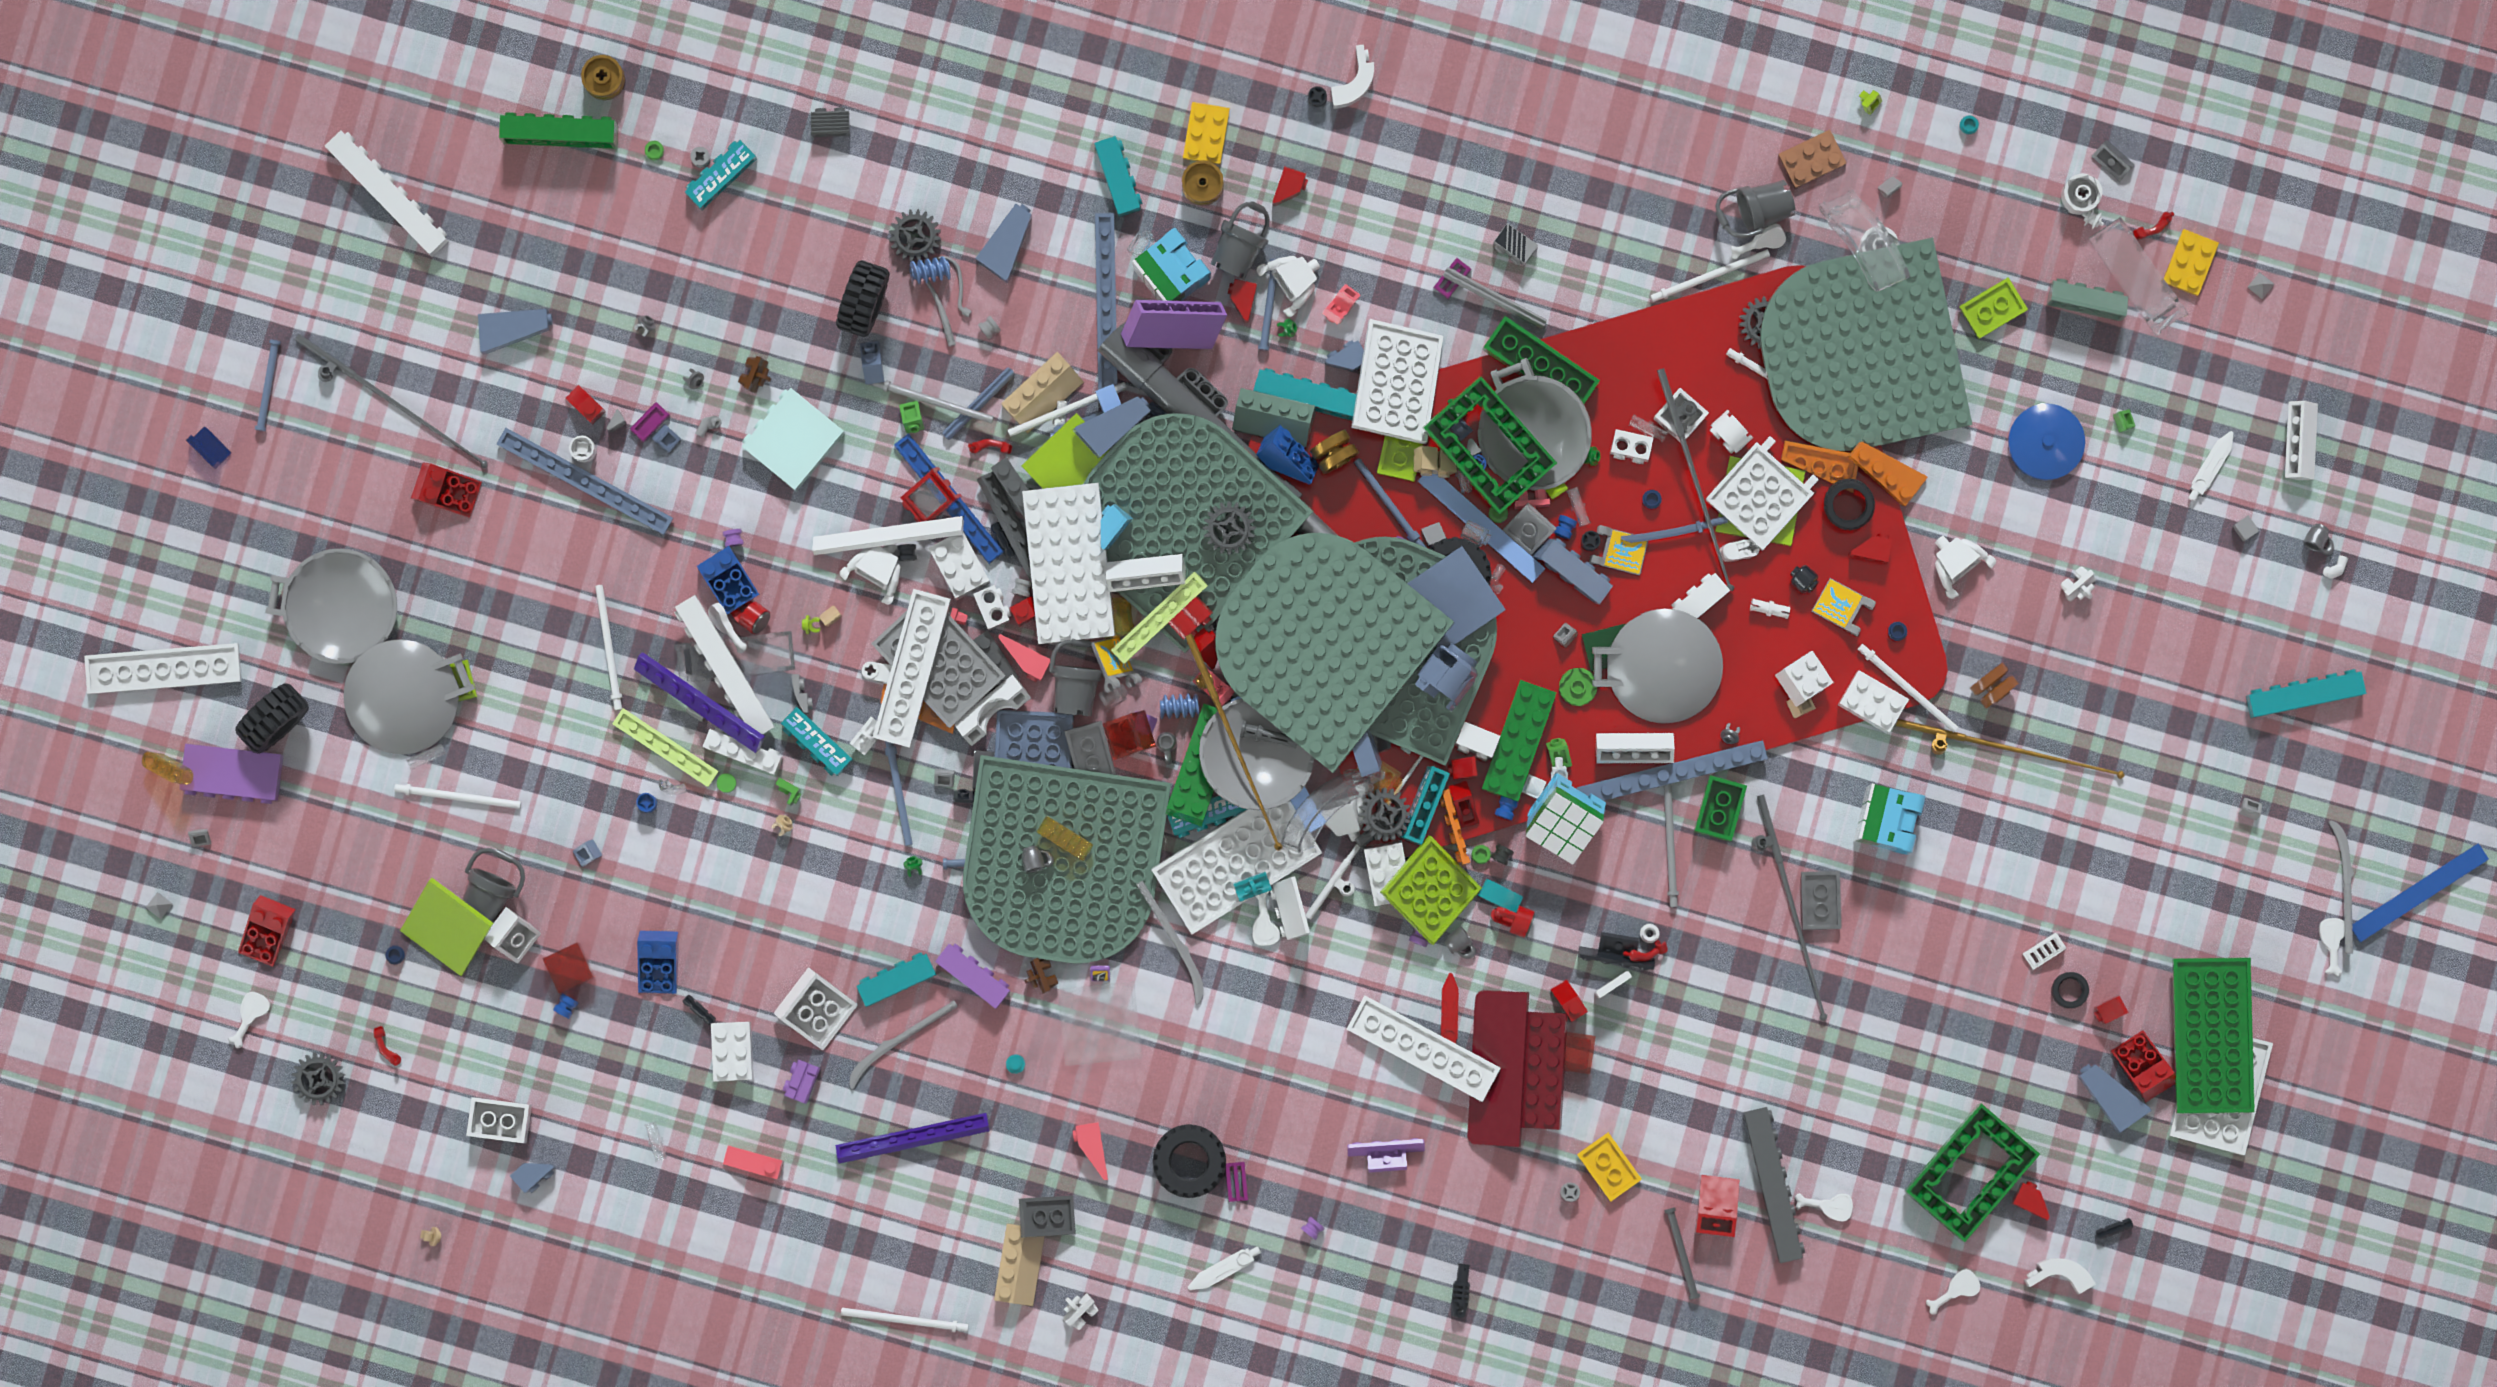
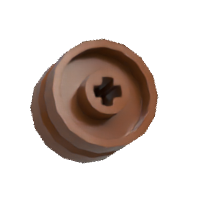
[1969,662,2019,709]

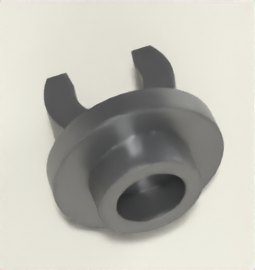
[635,315,656,336]
[683,368,704,390]
[1720,723,1740,744]

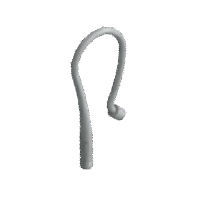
[926,256,972,347]

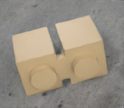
[1414,446,1457,478]

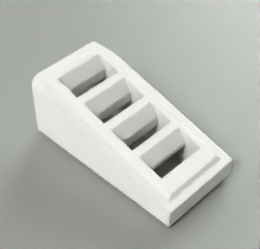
[2023,933,2067,970]

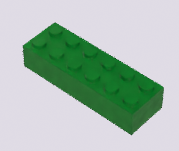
[499,112,619,149]
[1483,316,1600,404]
[1481,680,1557,802]
[1165,704,1218,827]

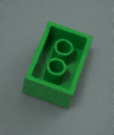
[1693,775,1747,842]

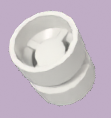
[569,436,597,463]

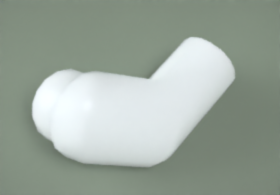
[1052,401,1067,427]
[2323,555,2348,579]

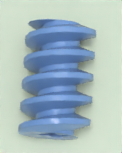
[909,256,951,285]
[1160,693,1199,719]

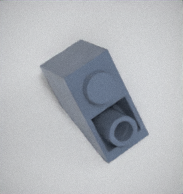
[1325,340,1364,372]
[860,341,885,385]
[510,1163,556,1194]

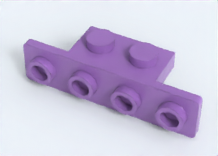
[1347,1138,1425,1173]

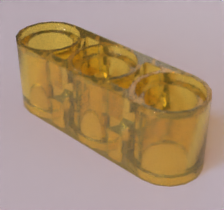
[142,751,193,785]
[1036,816,1093,861]

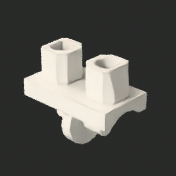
[2061,566,2096,602]
[850,717,878,755]
[1063,1293,1098,1330]

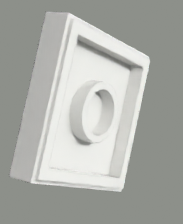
[1594,971,1632,999]

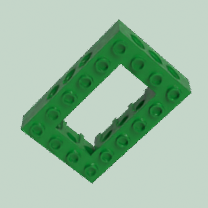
[1422,376,1557,514]
[1904,1103,2040,1242]

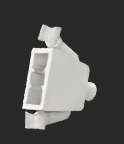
[1257,256,1320,317]
[1935,536,1996,599]
[840,544,901,605]
[1311,781,1368,842]

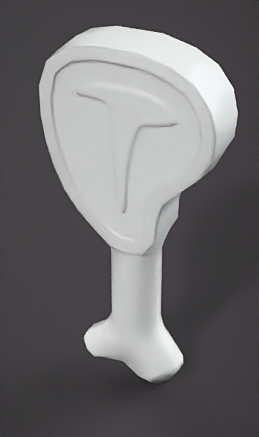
[1730,223,1786,259]
[708,603,747,654]
[1252,891,1280,946]
[2319,918,2345,977]
[228,992,271,1048]
[1795,1193,1853,1222]
[1926,1269,1980,1314]

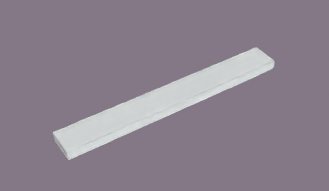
[812,516,964,555]

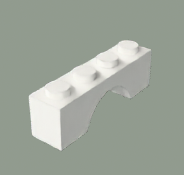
[954,675,1031,746]

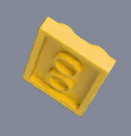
[1183,102,1230,165]
[2162,229,2219,296]
[1577,1132,1642,1202]

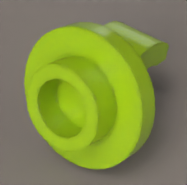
[802,615,821,634]

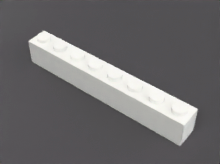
[325,130,449,257]
[674,595,775,734]

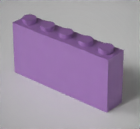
[1121,300,1227,349]
[179,744,284,804]

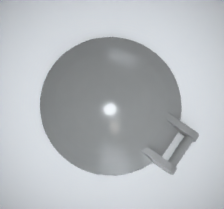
[1478,358,1592,490]
[265,549,397,664]
[1592,609,1723,723]
[343,639,475,754]
[1199,698,1314,810]

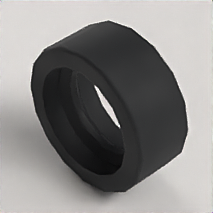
[2051,972,2089,1008]

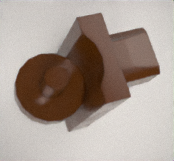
[738,356,772,394]
[1024,958,1058,994]

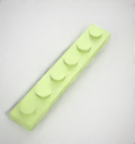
[1111,572,1208,664]
[612,708,719,788]

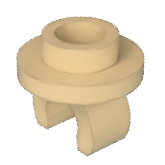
[771,815,793,836]
[420,1227,441,1246]

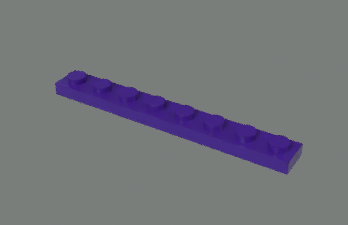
[634,652,765,753]
[835,1113,990,1164]

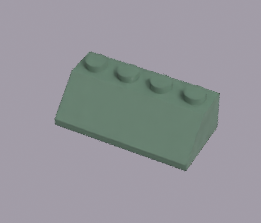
[2046,278,2128,321]
[1232,388,1316,448]

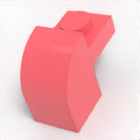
[1322,284,1361,325]
[1192,669,1235,706]

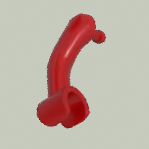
[2133,212,2175,240]
[968,438,1013,454]
[1623,940,1668,962]
[373,1026,401,1066]

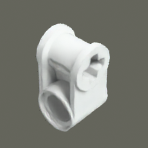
[862,662,892,684]

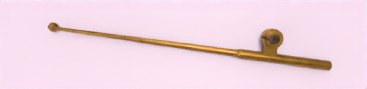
[1185,634,1283,851]
[1896,719,2125,779]

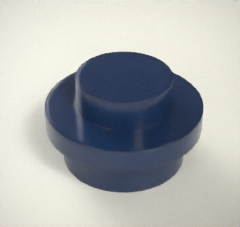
[1642,490,1662,509]
[1888,622,1907,641]
[385,945,405,965]

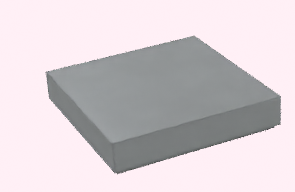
[1503,503,1557,555]

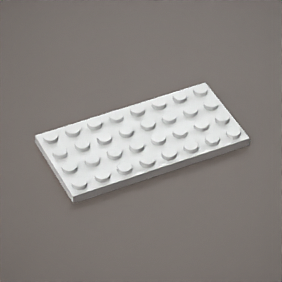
[1022,483,1115,644]
[1151,801,1322,934]

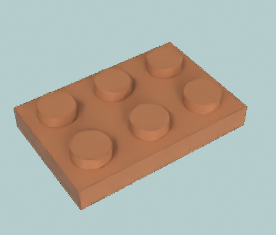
[1778,130,1847,189]

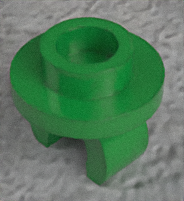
[1277,318,1297,338]
[1584,446,1601,466]
[903,856,923,877]

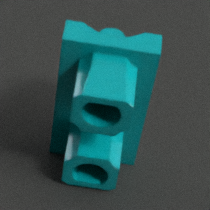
[1233,872,1272,902]

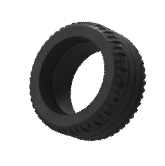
[1824,479,1875,530]

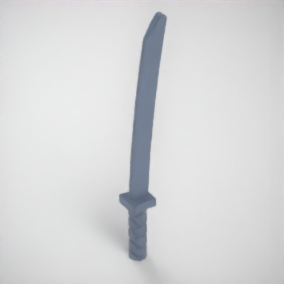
[1621,516,1728,543]

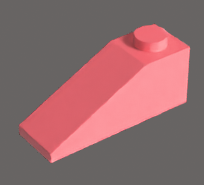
[998,634,1050,682]
[1073,1122,1108,1180]
[723,1145,784,1179]

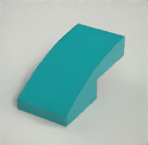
[1478,878,1523,913]

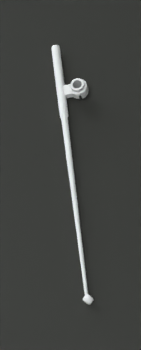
[1305,755,1424,920]

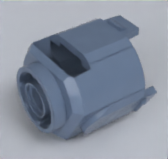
[1415,643,1478,711]

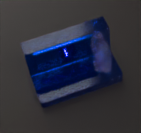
[186,427,231,469]

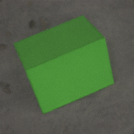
[2113,409,2135,433]

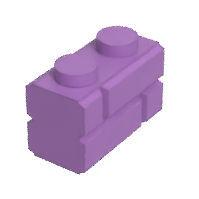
[782,1060,821,1104]

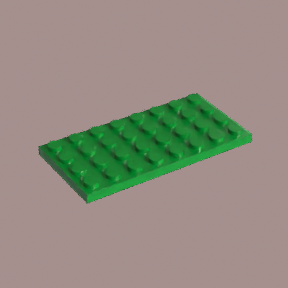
[2172,958,2255,1113]

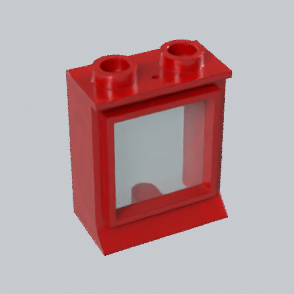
[900,467,962,522]

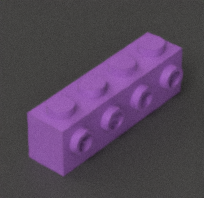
[935,943,1010,1009]

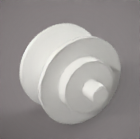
[2082,209,2104,230]

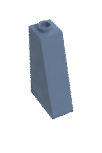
[975,204,1032,283]
[478,309,553,354]
[1072,396,1151,458]
[1353,730,1382,777]
[2078,1064,2152,1133]

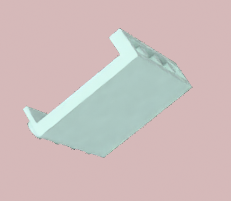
[742,388,845,492]

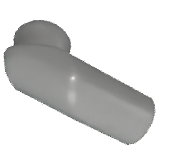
[695,416,722,438]

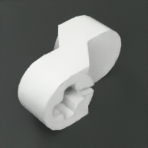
[1720,539,1760,562]

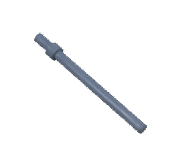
[1354,458,1426,547]
[885,741,913,846]

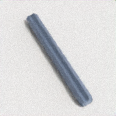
[943,367,1015,440]

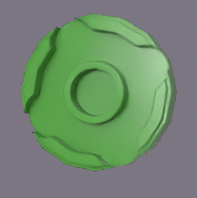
[1559,668,1597,706]

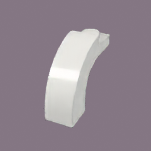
[1331,44,1374,109]
[2024,1258,2096,1294]

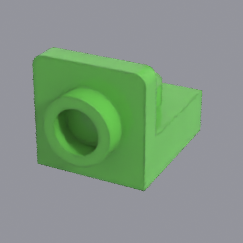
[899,401,924,433]
[1546,738,1572,767]
[776,777,801,806]

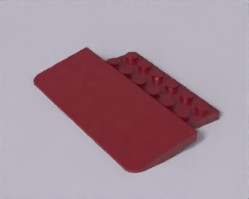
[1467,990,1568,1147]

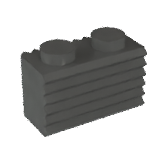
[811,107,850,137]

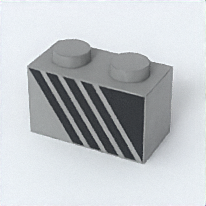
[1493,223,1538,266]

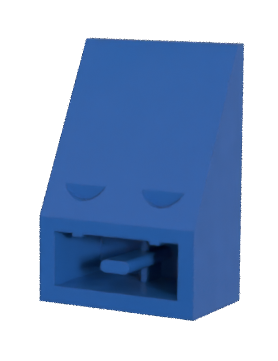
[1256,425,1319,484]
[697,546,760,615]
[637,931,678,994]

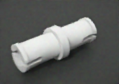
[1750,599,1790,619]

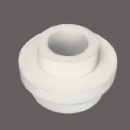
[1640,924,1659,943]

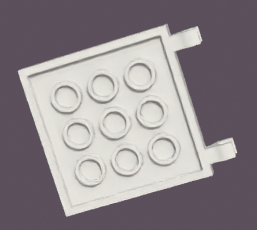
[1705,436,1819,551]

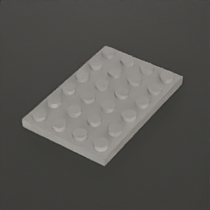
[871,591,1006,728]

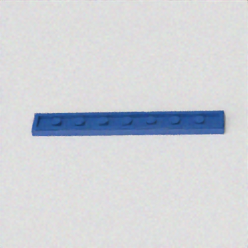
[894,433,1004,564]
[2352,843,2489,942]

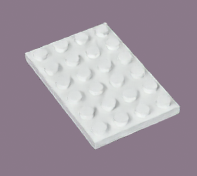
[1351,319,1443,444]
[2169,1038,2273,1155]

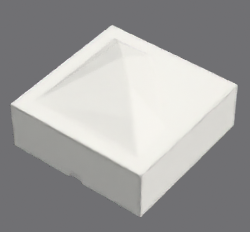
[1522,774,1546,799]

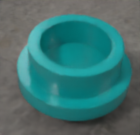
[1960,115,1979,135]
[1006,1054,1025,1074]

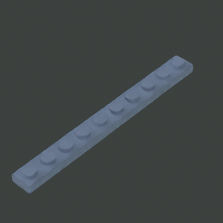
[1095,213,1118,404]
[497,427,674,535]
[1577,740,1768,801]

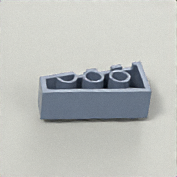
[1532,538,1613,604]

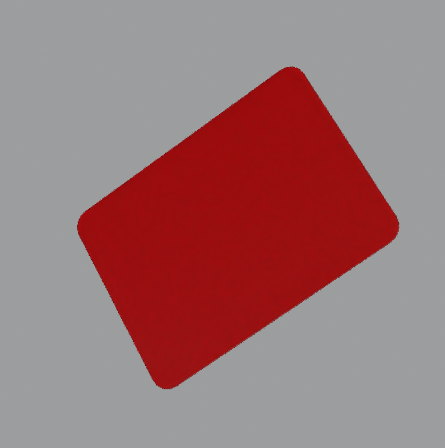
[1249,265,1948,858]

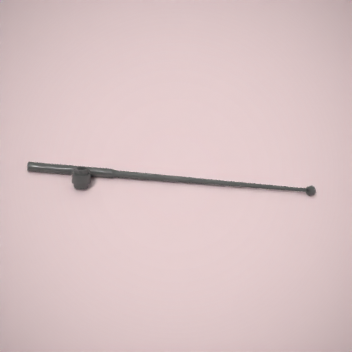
[295,334,488,468]
[1657,368,1735,591]
[1751,794,1827,1021]

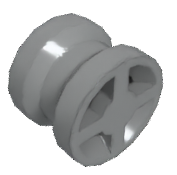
[690,147,711,168]
[978,316,1001,340]
[1011,578,1032,598]
[1560,1182,1580,1202]

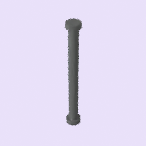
[1664,1207,1701,1300]

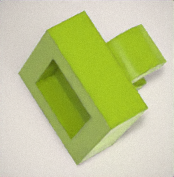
[1859,90,1882,115]

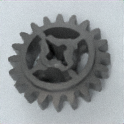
[889,209,941,261]
[1738,296,1771,349]
[1203,501,1257,555]
[1358,788,1412,841]
[291,1052,346,1105]

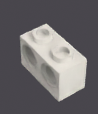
[1610,430,1653,464]
[973,585,1012,631]

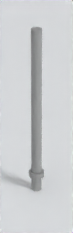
[873,380,994,424]
[1664,784,1679,907]

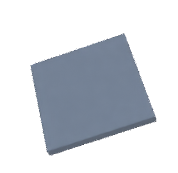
[1407,546,1506,648]
[995,710,1074,768]

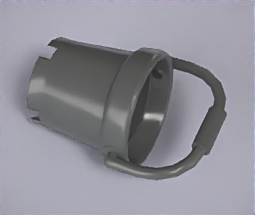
[1715,180,1795,238]
[1210,201,1270,280]
[1049,638,1104,716]
[463,848,525,923]

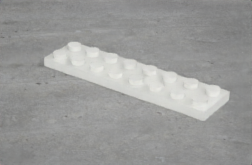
[873,589,951,748]
[85,643,241,694]
[1347,995,1501,1102]

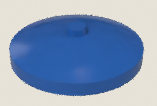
[2008,403,2085,480]

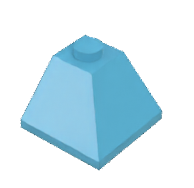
[1101,504,1133,550]

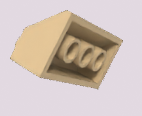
[1001,352,1084,434]
[994,1223,1045,1306]

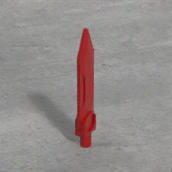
[1441,973,1459,1044]

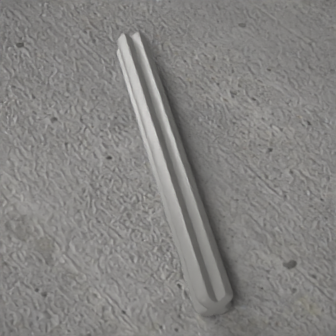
[1443,268,1547,328]

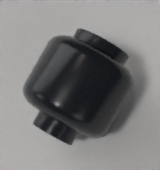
[1790,565,1819,593]

